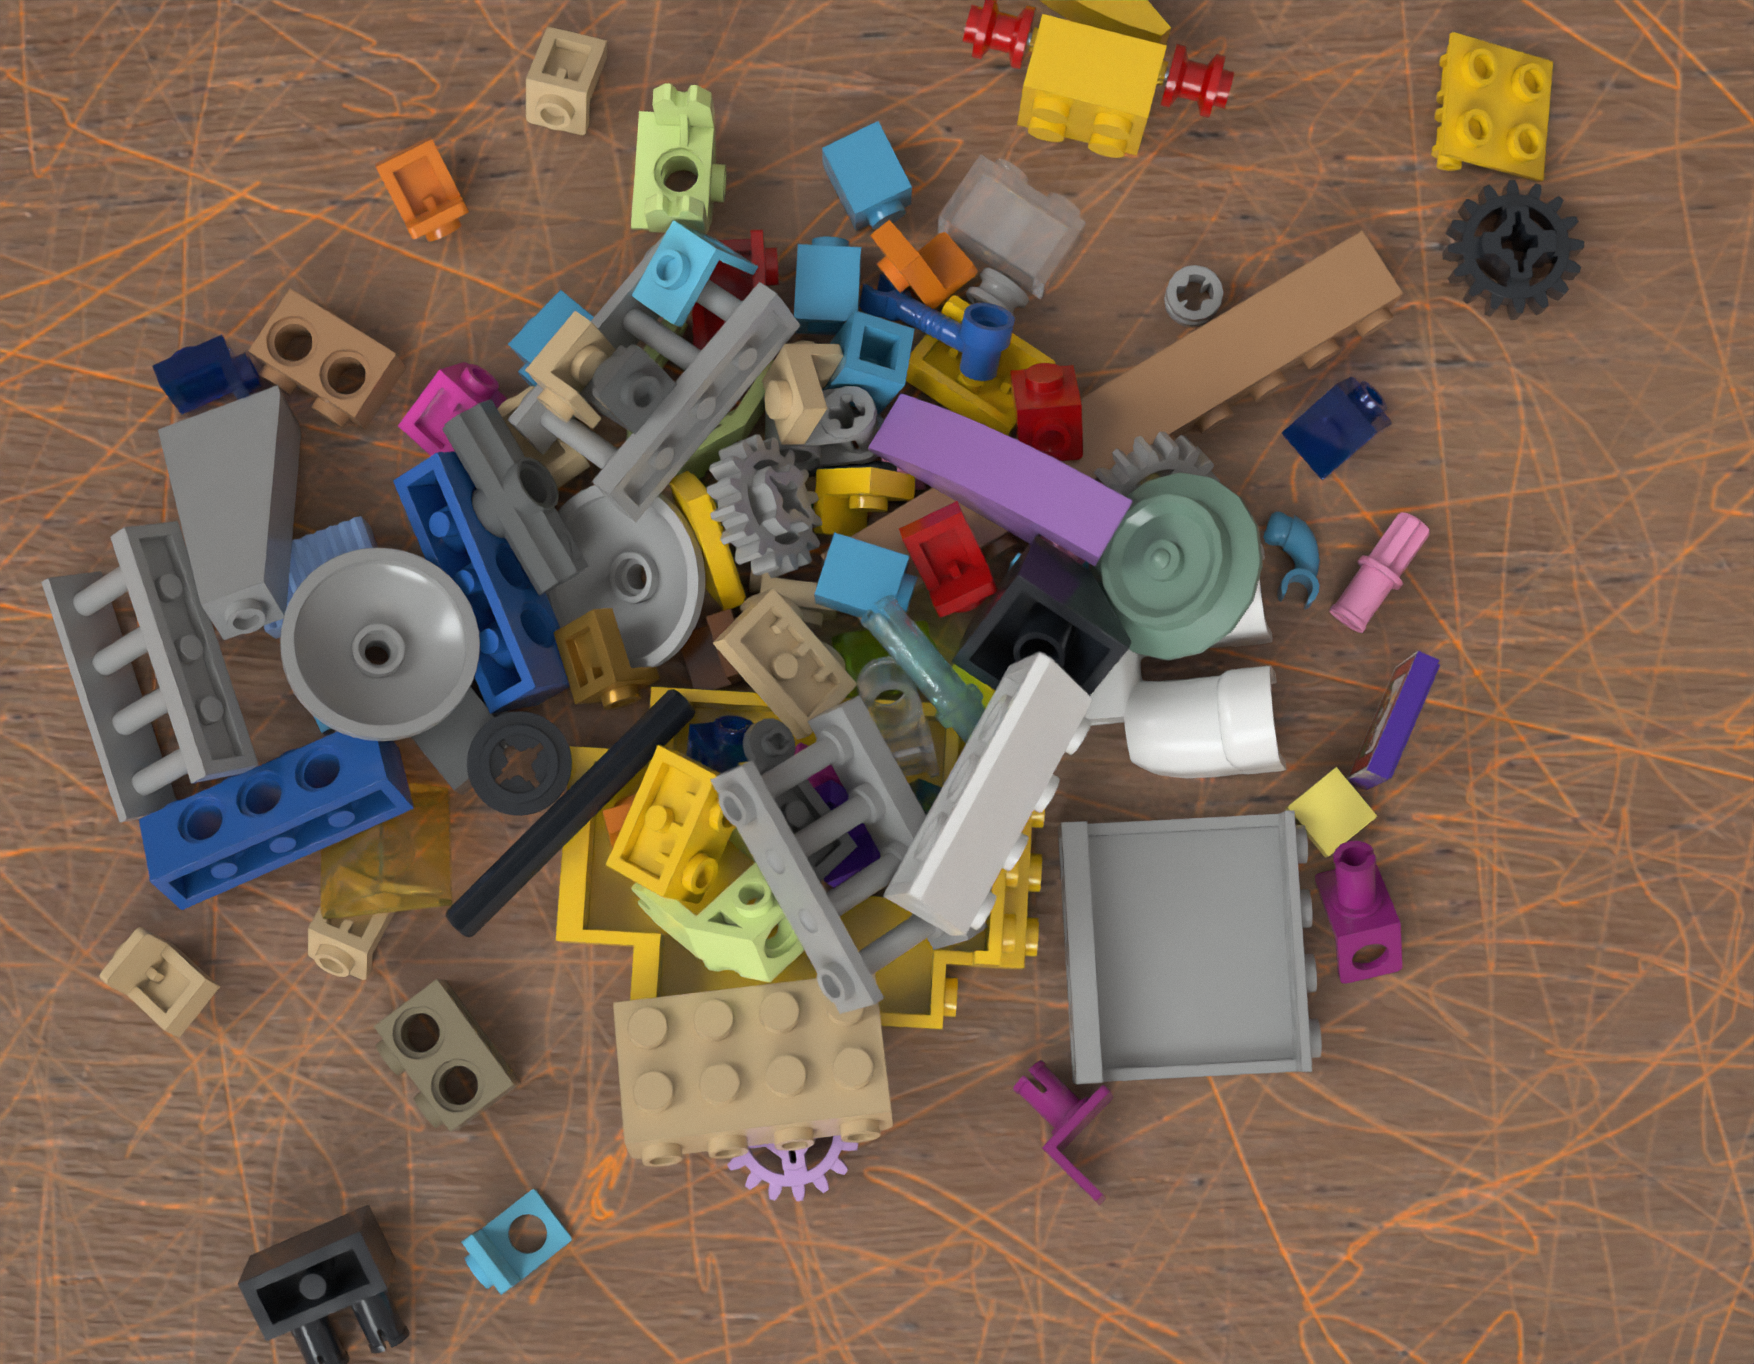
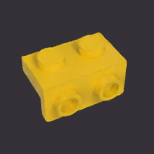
[906,295,1056,436]

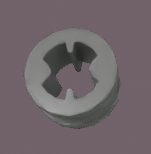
[1164,265,1223,328]
[966,267,1029,320]

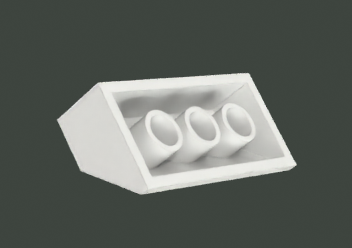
[883,652,1093,936]

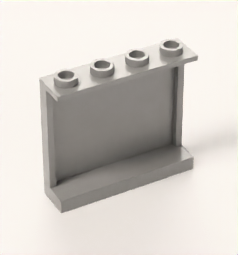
[1057,810,1322,1084]

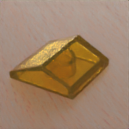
[321,782,453,919]

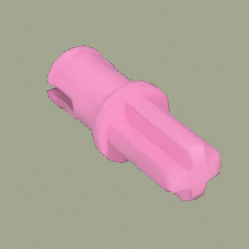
[1329,512,1430,633]

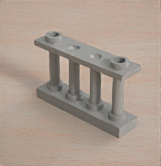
[508,233,801,522]
[41,521,259,823]
[711,695,987,1014]

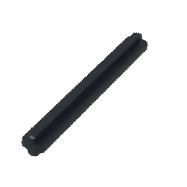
[445,689,695,938]

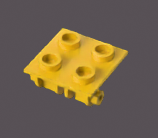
[1431,32,1553,182]

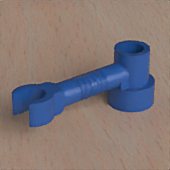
[859,274,1015,381]

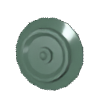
[1088,472,1263,660]

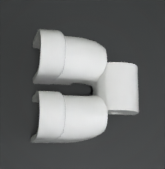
[1084,544,1286,778]

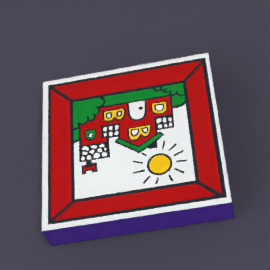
[1347,651,1440,790]

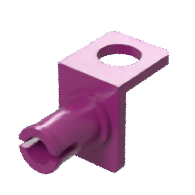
[1315,841,1403,984]
[1013,1060,1114,1206]

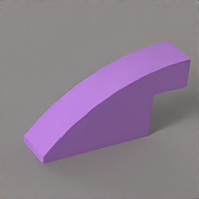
[868,394,1132,566]

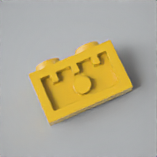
[606,745,736,904]

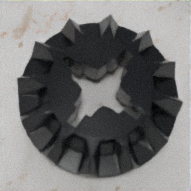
[467,711,572,816]

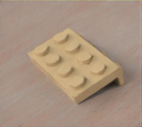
[613,973,893,1166]

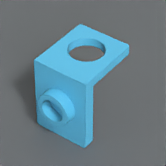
[632,220,758,327]
[462,1189,573,1295]

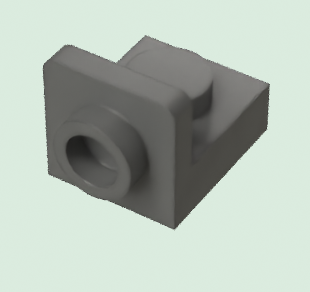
[579,344,677,434]

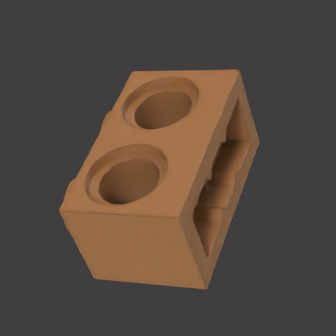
[248,288,406,430]

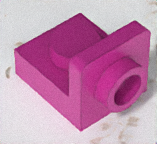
[398,362,507,456]

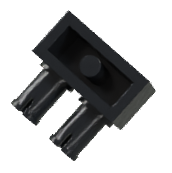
[238,1204,410,1364]

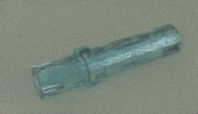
[860,594,986,744]

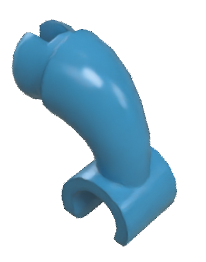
[1263,511,1320,610]

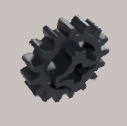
[1442,180,1584,320]

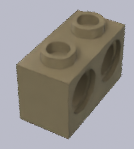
[374,979,521,1132]

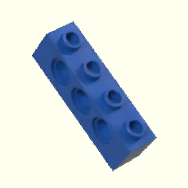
[393,451,570,714]
[139,731,414,910]

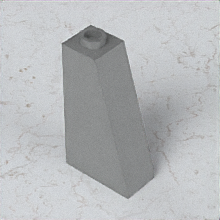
[158,385,301,640]

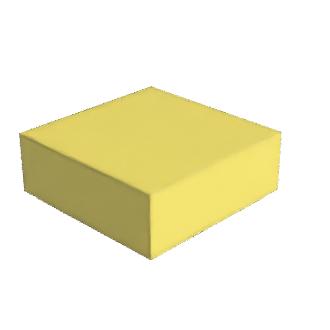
[1285,767,1377,858]

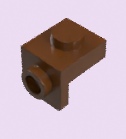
[681,608,746,690]

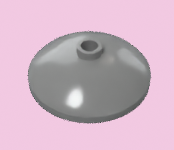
[546,485,705,668]
[280,548,480,741]

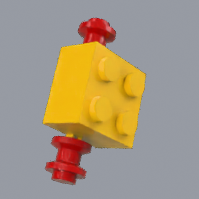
[963,0,1235,158]

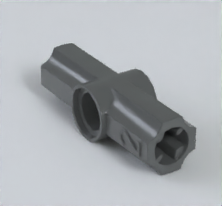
[442,399,589,596]

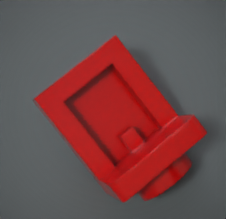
[1010,363,1083,461]
[899,501,998,617]

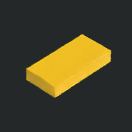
[669,471,746,610]

